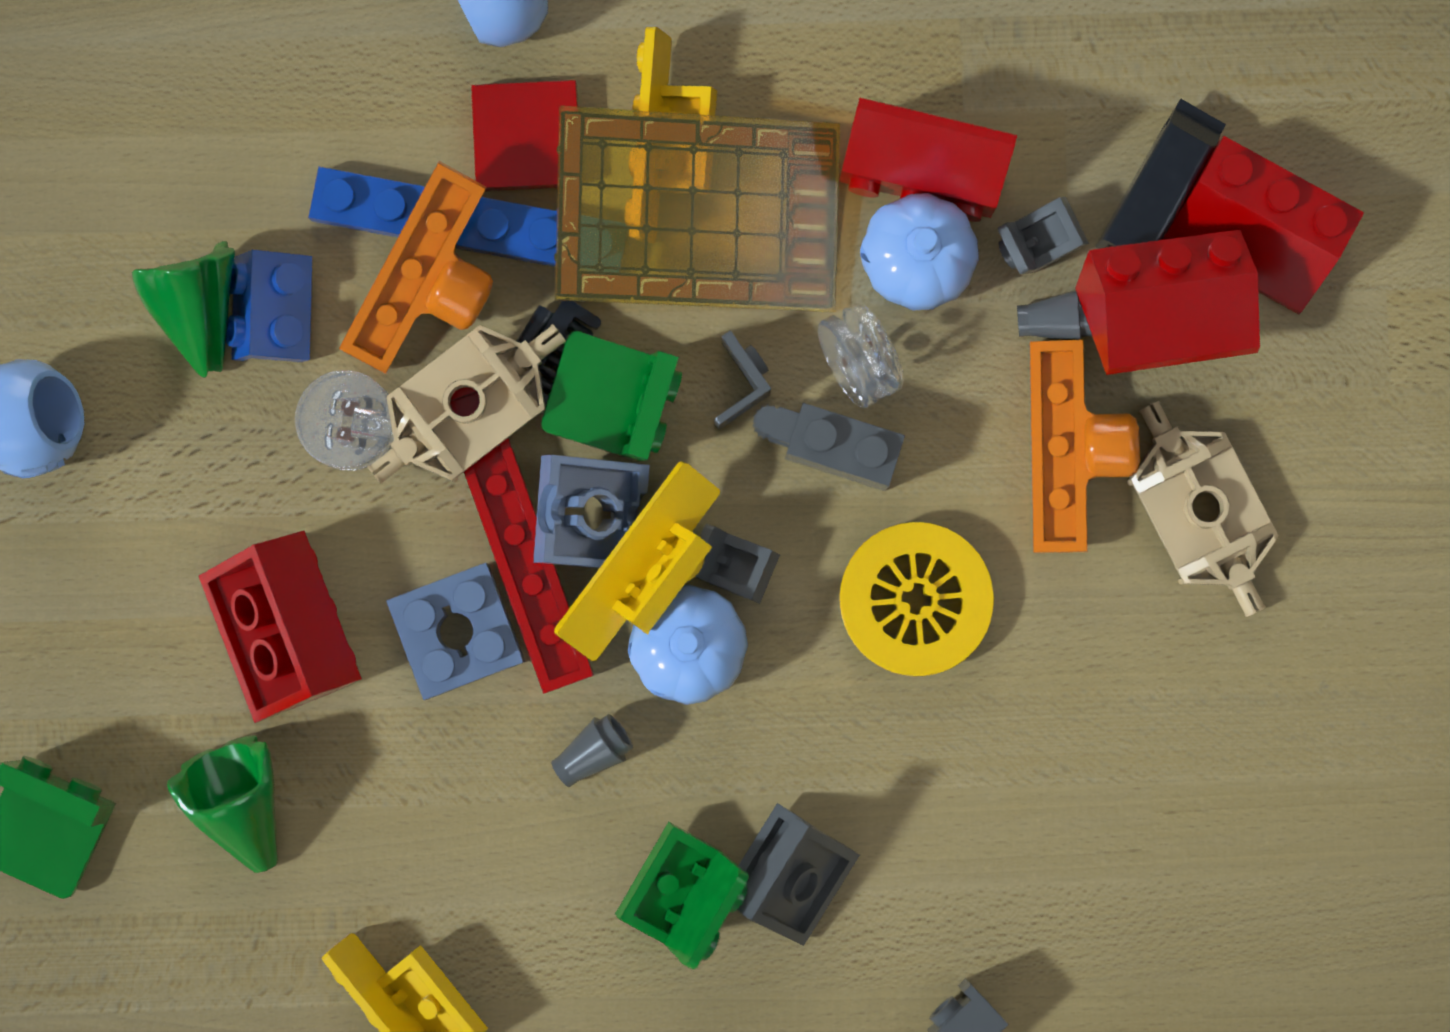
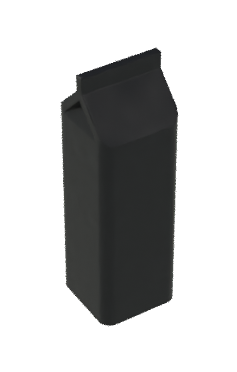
[1095,99,1226,249]

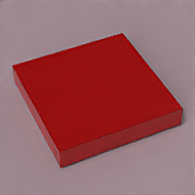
[471,80,581,192]

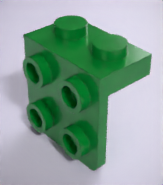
[541,331,682,462]
[0,756,116,899]
[615,821,748,970]

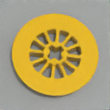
[840,522,994,676]

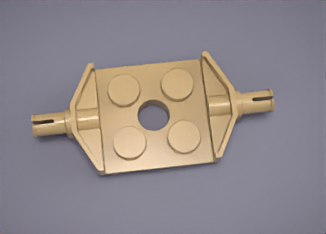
[367,324,566,484]
[1127,401,1279,617]

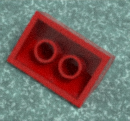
[839,97,1018,222]
[1163,136,1365,314]
[1075,230,1260,375]
[198,530,362,723]

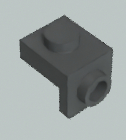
[997,197,1089,275]
[695,524,780,604]

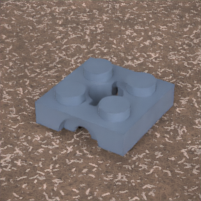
[533,455,650,568]
[386,563,525,700]

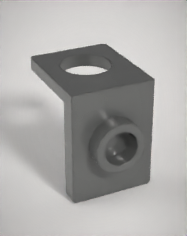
[714,330,771,430]

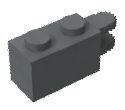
[752,403,905,491]

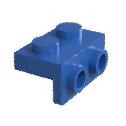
[226,249,312,362]

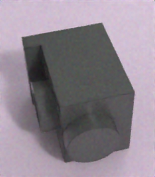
[927,978,1009,1032]

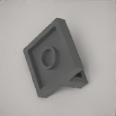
[737,803,860,946]

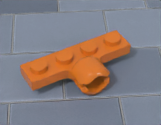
[339,161,493,374]
[1030,340,1140,553]

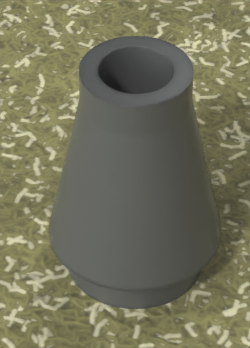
[1017,290,1092,340]
[551,714,633,787]

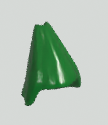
[132,241,235,378]
[167,735,278,873]

